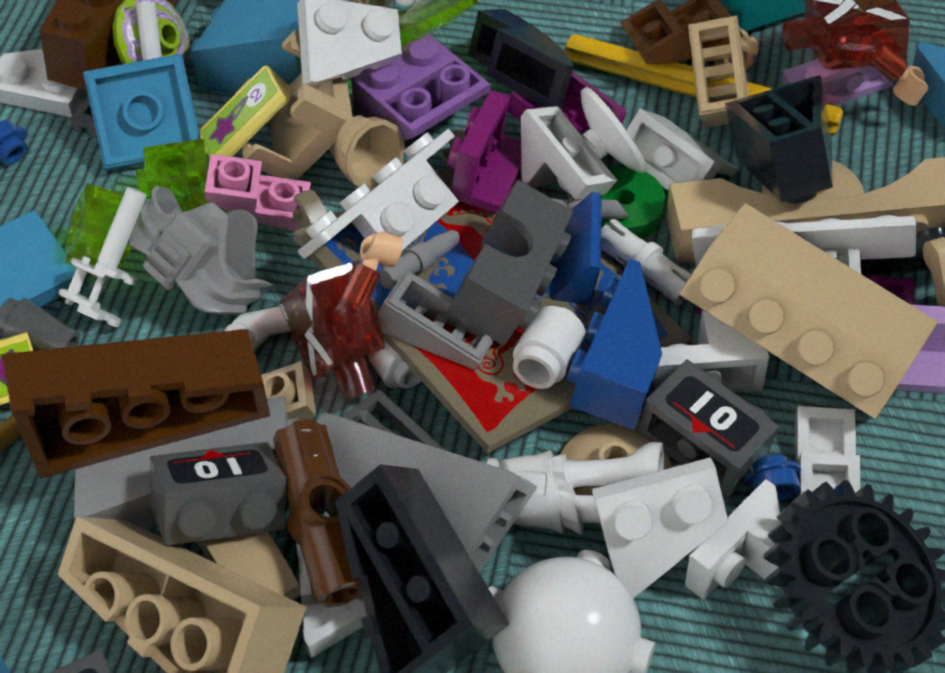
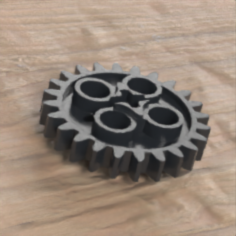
[763,480,945,673]

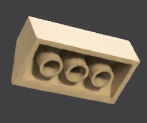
[679,203,938,419]

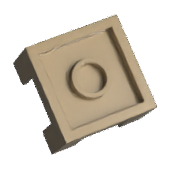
[236,30,353,180]

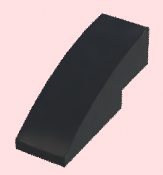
[468,9,574,111]

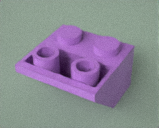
[351,33,490,140]

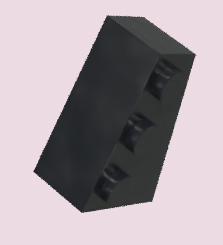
[725,75,833,204]
[335,464,510,673]

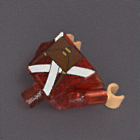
[782,0,928,106]
[279,232,403,402]

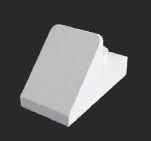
[521,106,617,200]
[651,311,769,393]
[685,479,780,600]

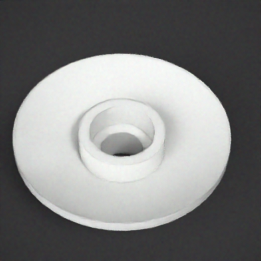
[581,87,647,174]

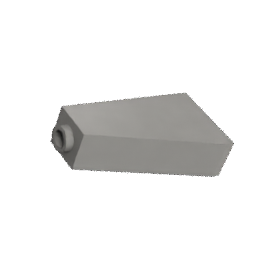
[74,397,299,530]
[316,412,538,573]

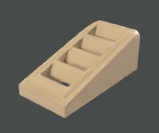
[688,15,749,128]

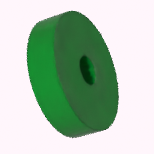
[600,167,665,239]

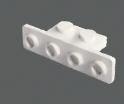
[297,128,459,259]
[692,215,916,274]

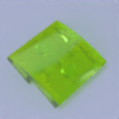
[398,0,479,48]

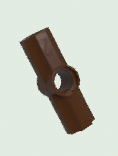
[273,419,363,608]

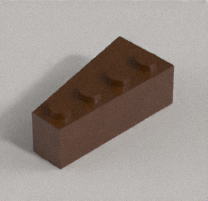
[40,0,179,91]
[1,329,270,479]

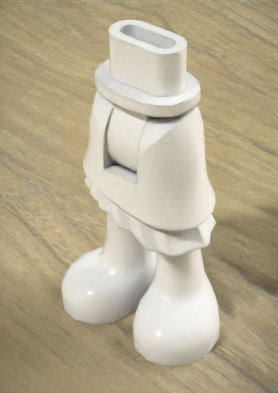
[487,442,664,535]

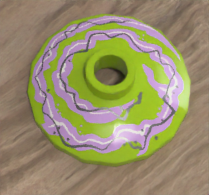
[112,0,190,70]

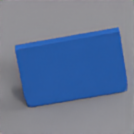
[551,192,602,305]

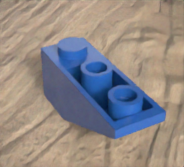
[567,259,662,430]

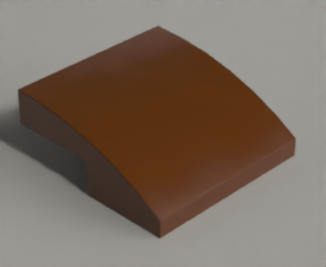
[620,0,743,64]

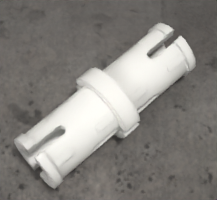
[601,219,691,306]

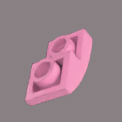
[204,154,310,231]

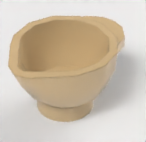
[329,115,405,190]

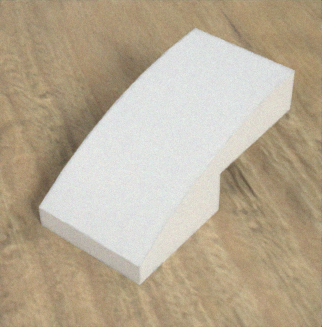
[795,406,860,496]

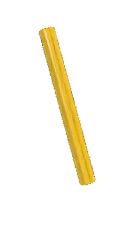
[564,34,843,136]

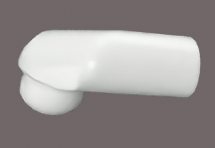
[224,306,293,352]

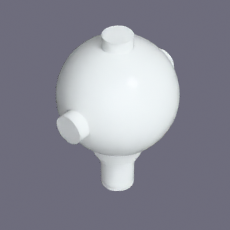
[489,550,655,673]

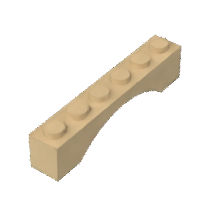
[666,157,945,264]

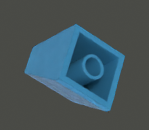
[190,0,302,95]

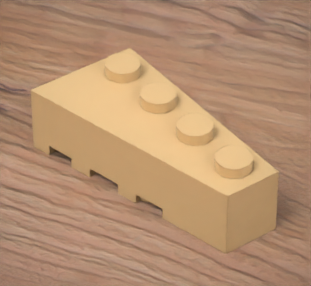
[57,517,306,673]

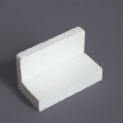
[626,109,738,191]

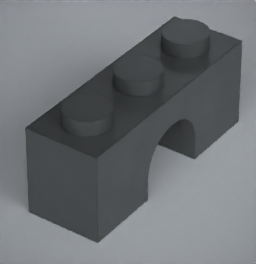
[446,179,573,346]

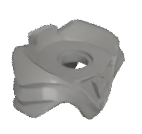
[128,186,273,315]

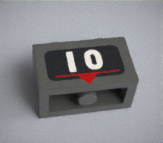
[636,359,780,499]
[150,442,286,546]

